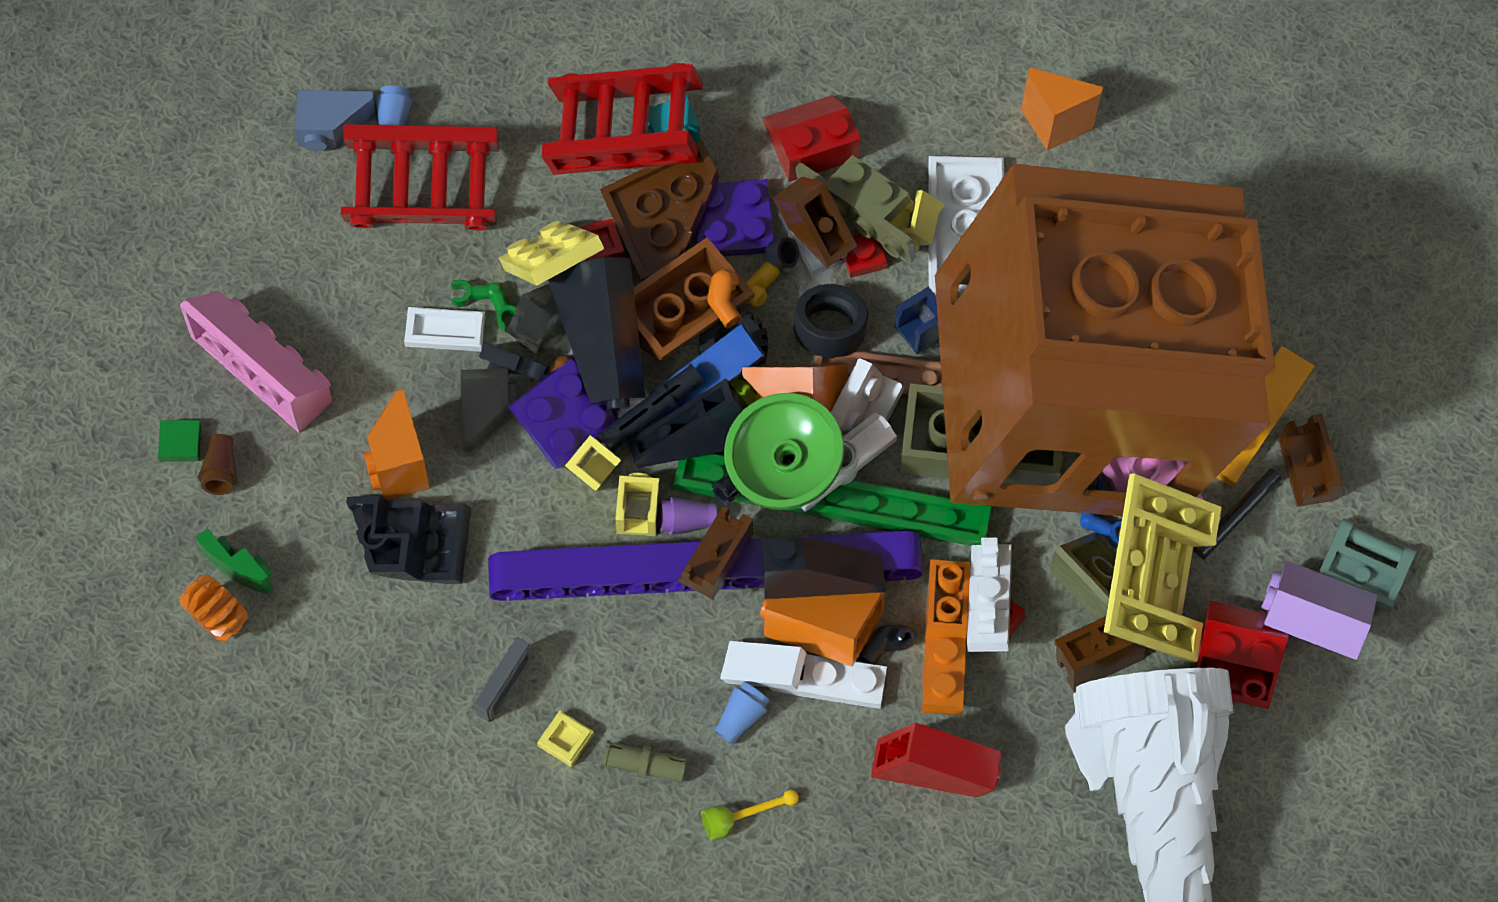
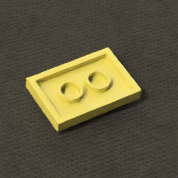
[499,221,604,286]

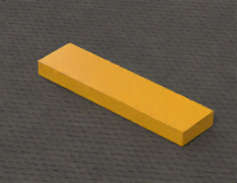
[1216,346,1315,488]

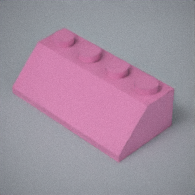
[180,291,333,433]

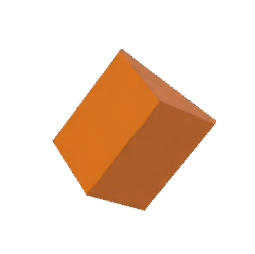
[1021,67,1103,150]

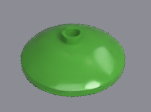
[724,393,844,510]

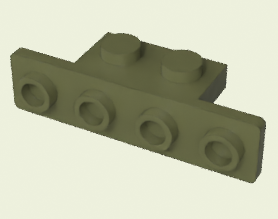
[795,155,917,263]

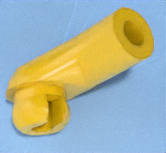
[745,261,780,307]

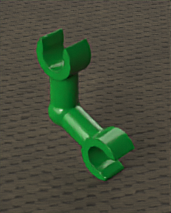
[450,279,522,333]

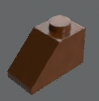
[773,177,857,267]

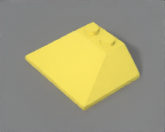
[1104,474,1221,662]

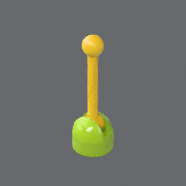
[701,789,799,841]

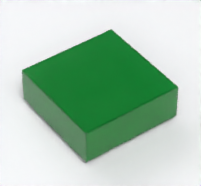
[158,420,201,462]

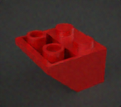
[1194,600,1288,709]

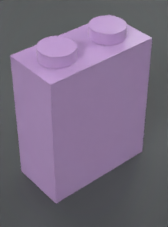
[1261,561,1377,660]

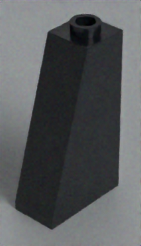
[548,257,646,410]

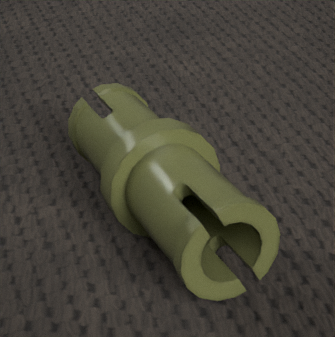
[602,740,687,783]

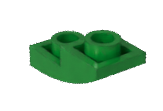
[195,528,273,594]

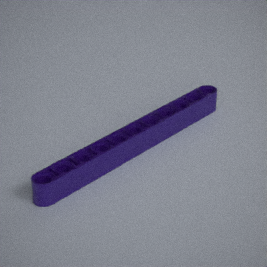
[488,531,924,601]

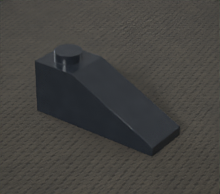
[628,378,748,468]
[762,536,886,599]

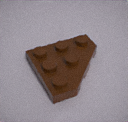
[600,141,720,281]

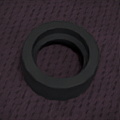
[793,284,868,358]

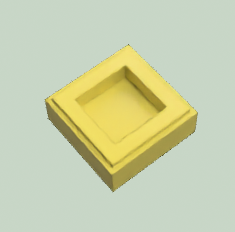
[537,710,594,767]

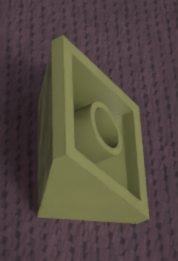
[1049,532,1116,620]

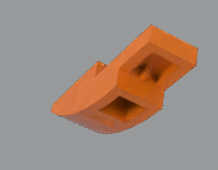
[921,559,970,716]

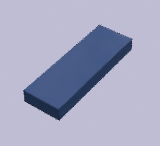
[649,324,766,416]

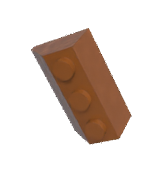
[633,237,755,361]

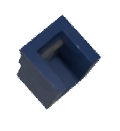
[894,286,939,355]

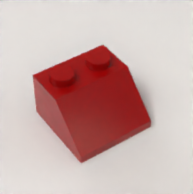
[762,95,861,182]

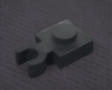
[479,343,550,380]

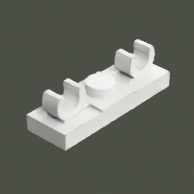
[967,538,1012,652]

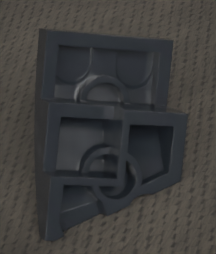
[346,496,471,584]

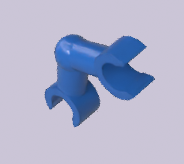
[1080,478,1122,549]

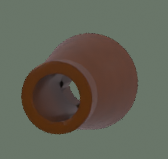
[198,434,238,495]

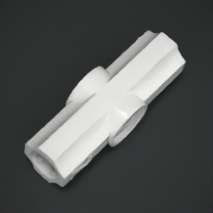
[798,412,897,512]

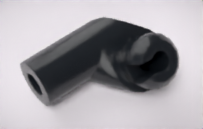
[858,624,916,665]

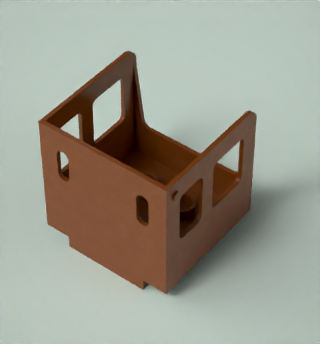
[935,164,1275,516]

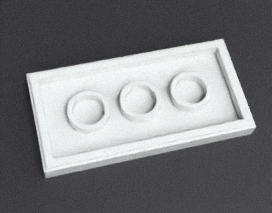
[928,156,1004,297]

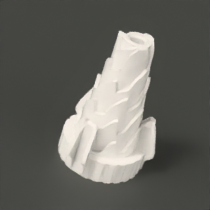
[1065,668,1234,902]

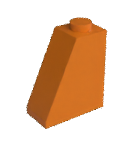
[760,586,886,667]

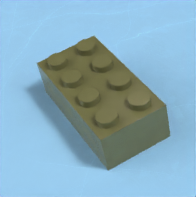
[899,383,1062,486]

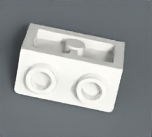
[831,358,904,436]

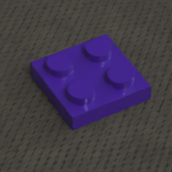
[696,179,774,256]
[508,359,617,469]

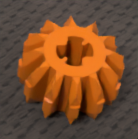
[179,575,249,641]

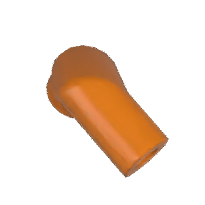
[707,270,742,328]

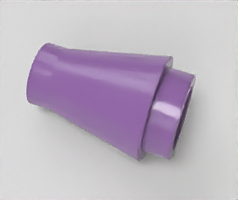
[658,496,717,535]

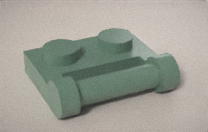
[1318,518,1417,612]

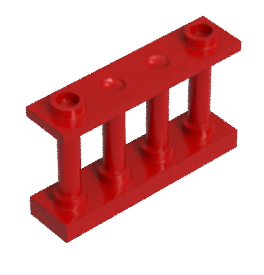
[541,63,703,175]
[341,124,499,231]

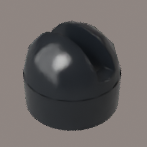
[765,237,799,268]

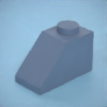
[295,90,377,151]

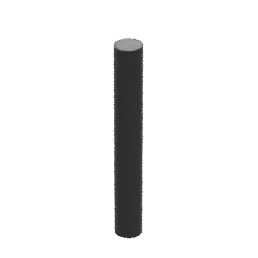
[1193,469,1282,559]

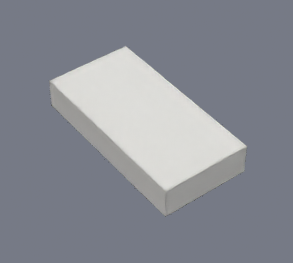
[404,307,486,352]
[720,641,806,690]

